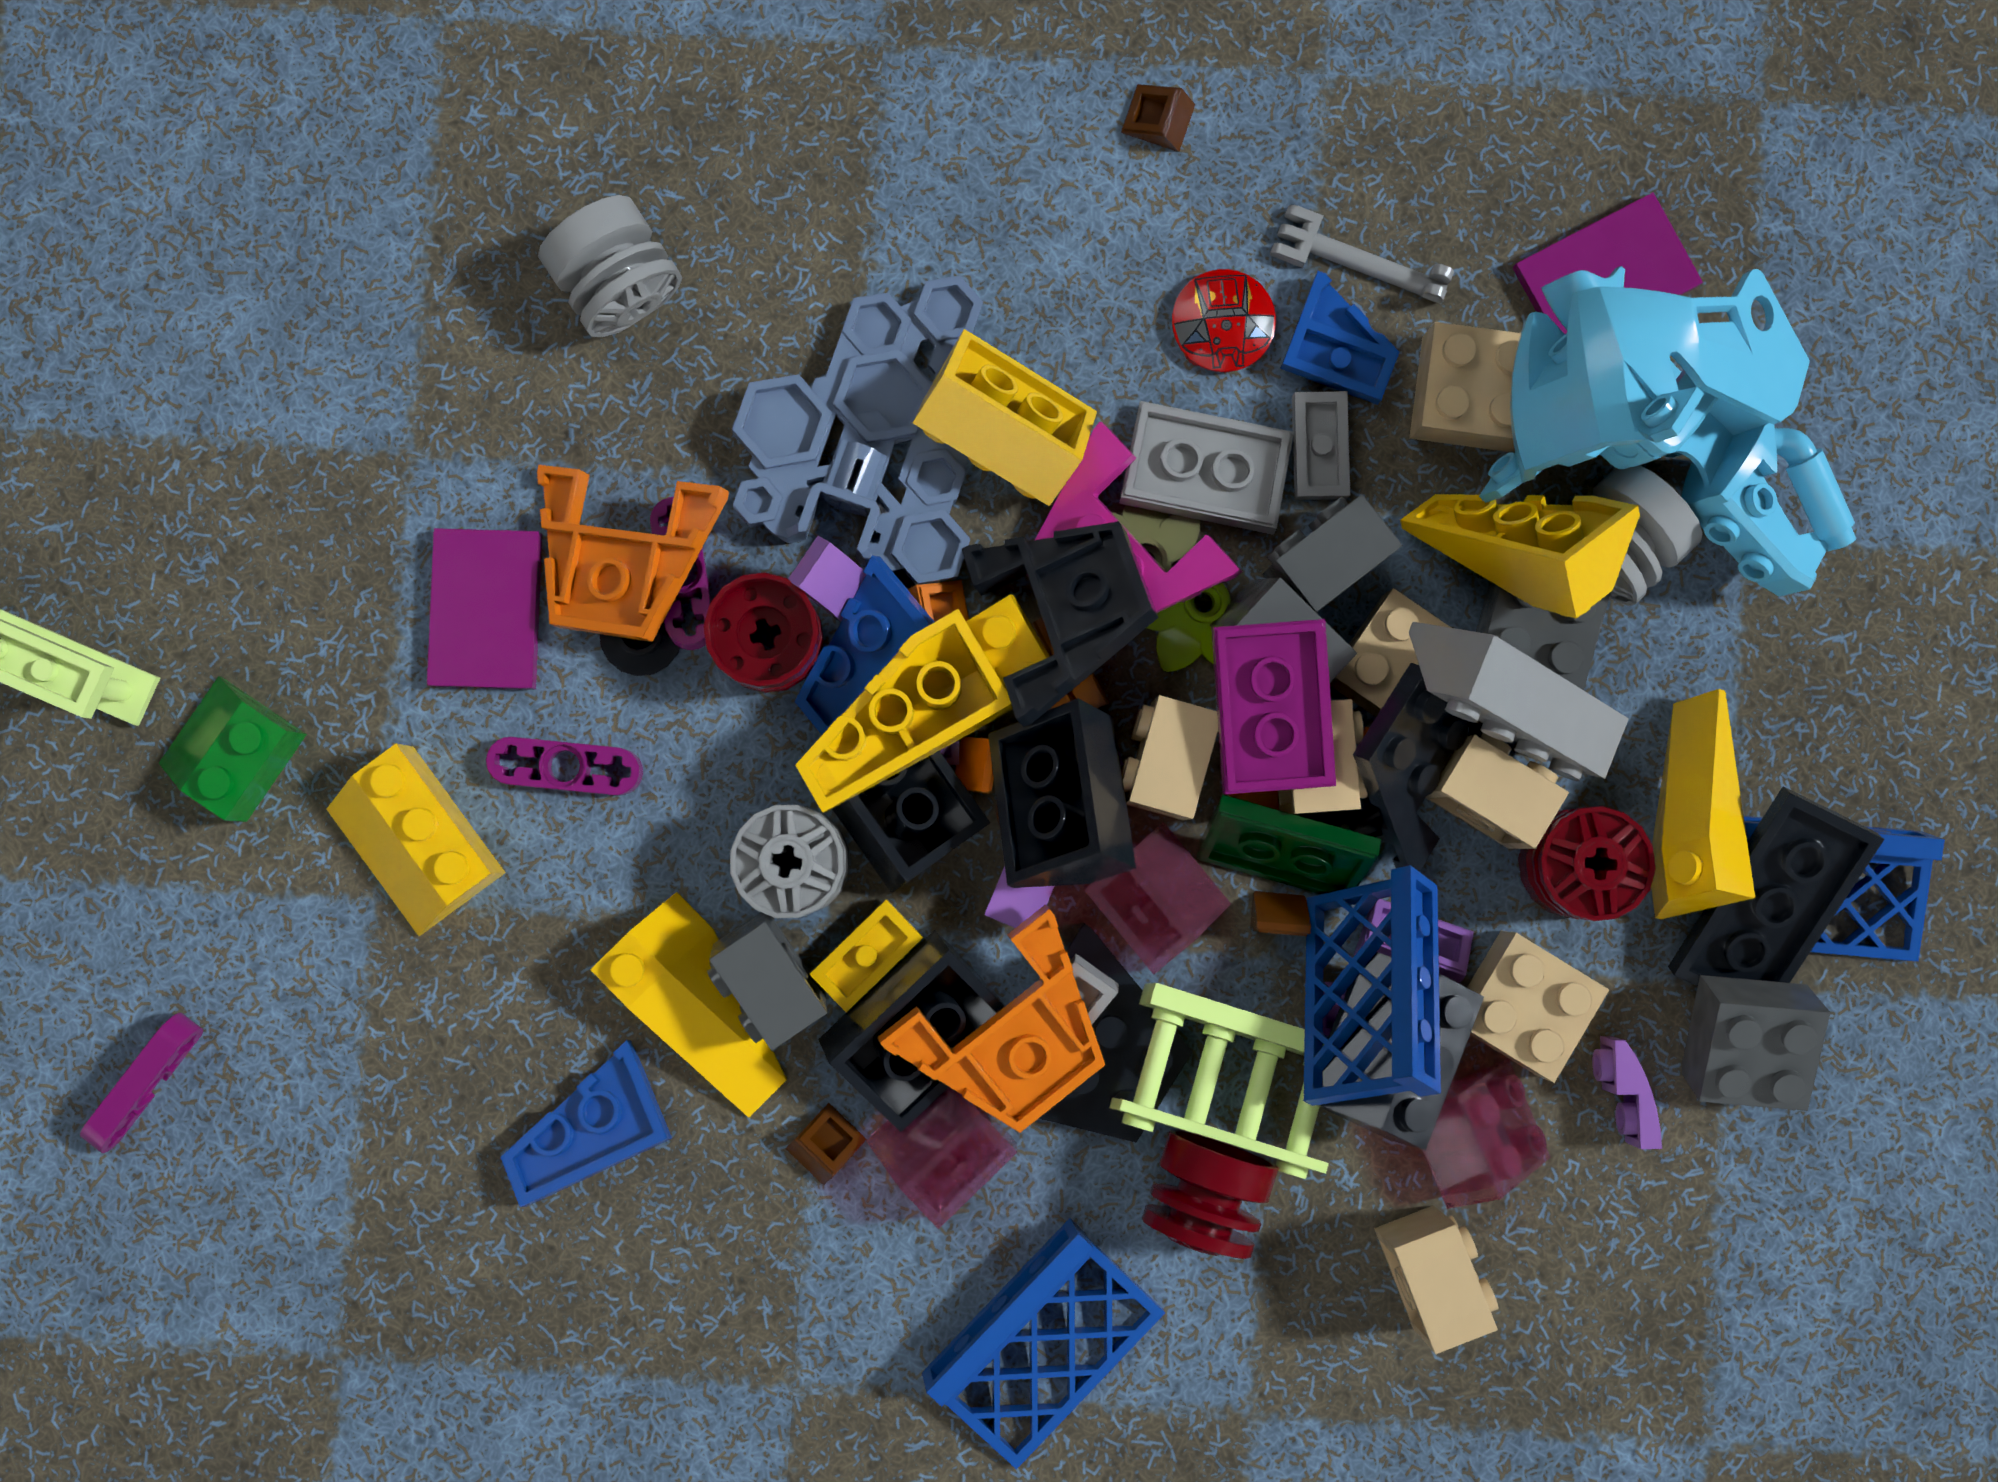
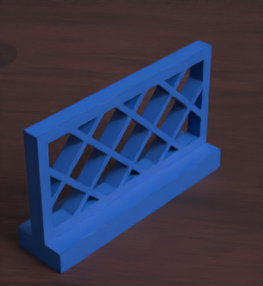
[1744,816,1945,962]
[1303,865,1441,1106]
[922,1218,1165,1470]

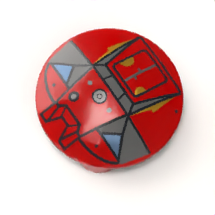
[1172,269,1276,372]

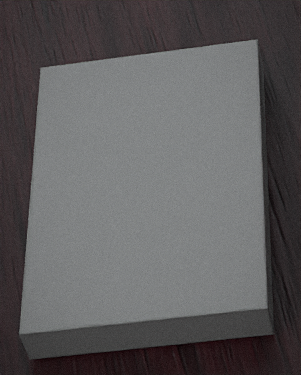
[1119,401,1294,535]

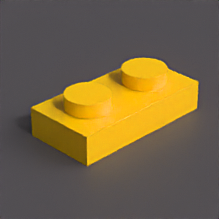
[966,595,1050,693]
[809,899,924,1013]

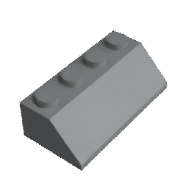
[1409,622,1629,781]

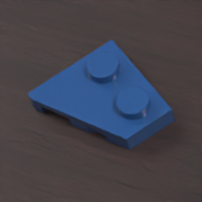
[1280,271,1399,405]

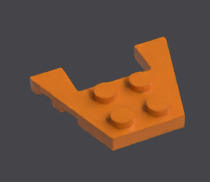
[537,465,729,642]
[878,904,1105,1133]

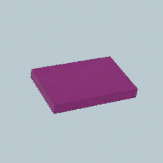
[1512,192,1703,335]
[427,528,542,690]
[1212,619,1336,794]

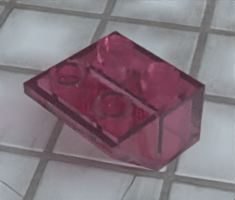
[1082,822,1231,974]
[1422,1059,1551,1209]
[866,1087,1018,1229]

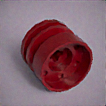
[703,572,824,693]
[1518,806,1656,921]
[1142,1130,1279,1259]

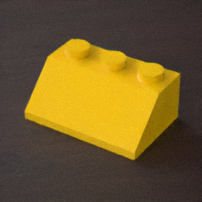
[913,329,1097,506]
[326,743,506,936]

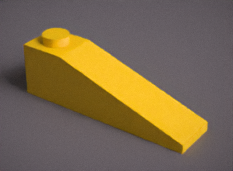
[1400,494,1640,619]
[795,609,1013,813]
[1651,689,1755,919]
[590,892,787,1118]

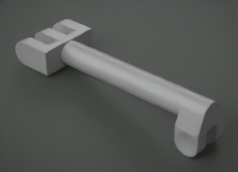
[1270,205,1454,304]

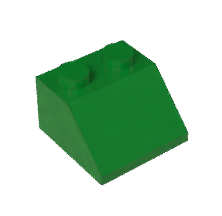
[159,676,307,822]

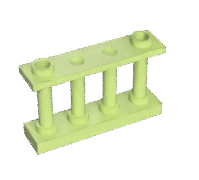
[0,609,160,726]
[1109,983,1329,1179]

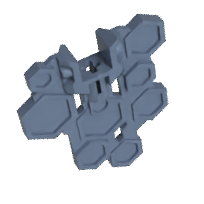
[732,276,983,585]

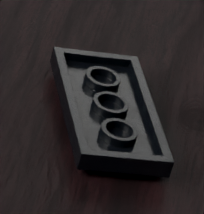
[1668,786,1885,986]

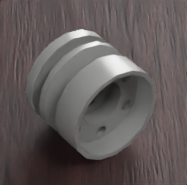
[538,195,683,337]
[1592,465,1703,606]
[730,805,850,918]

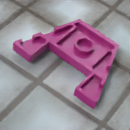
[1027,421,1243,613]

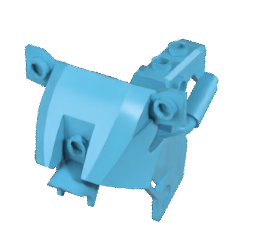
[1479,266,1856,597]

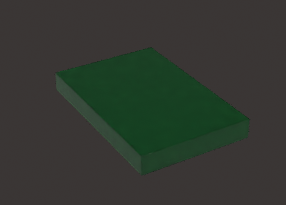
[1196,794,1381,894]

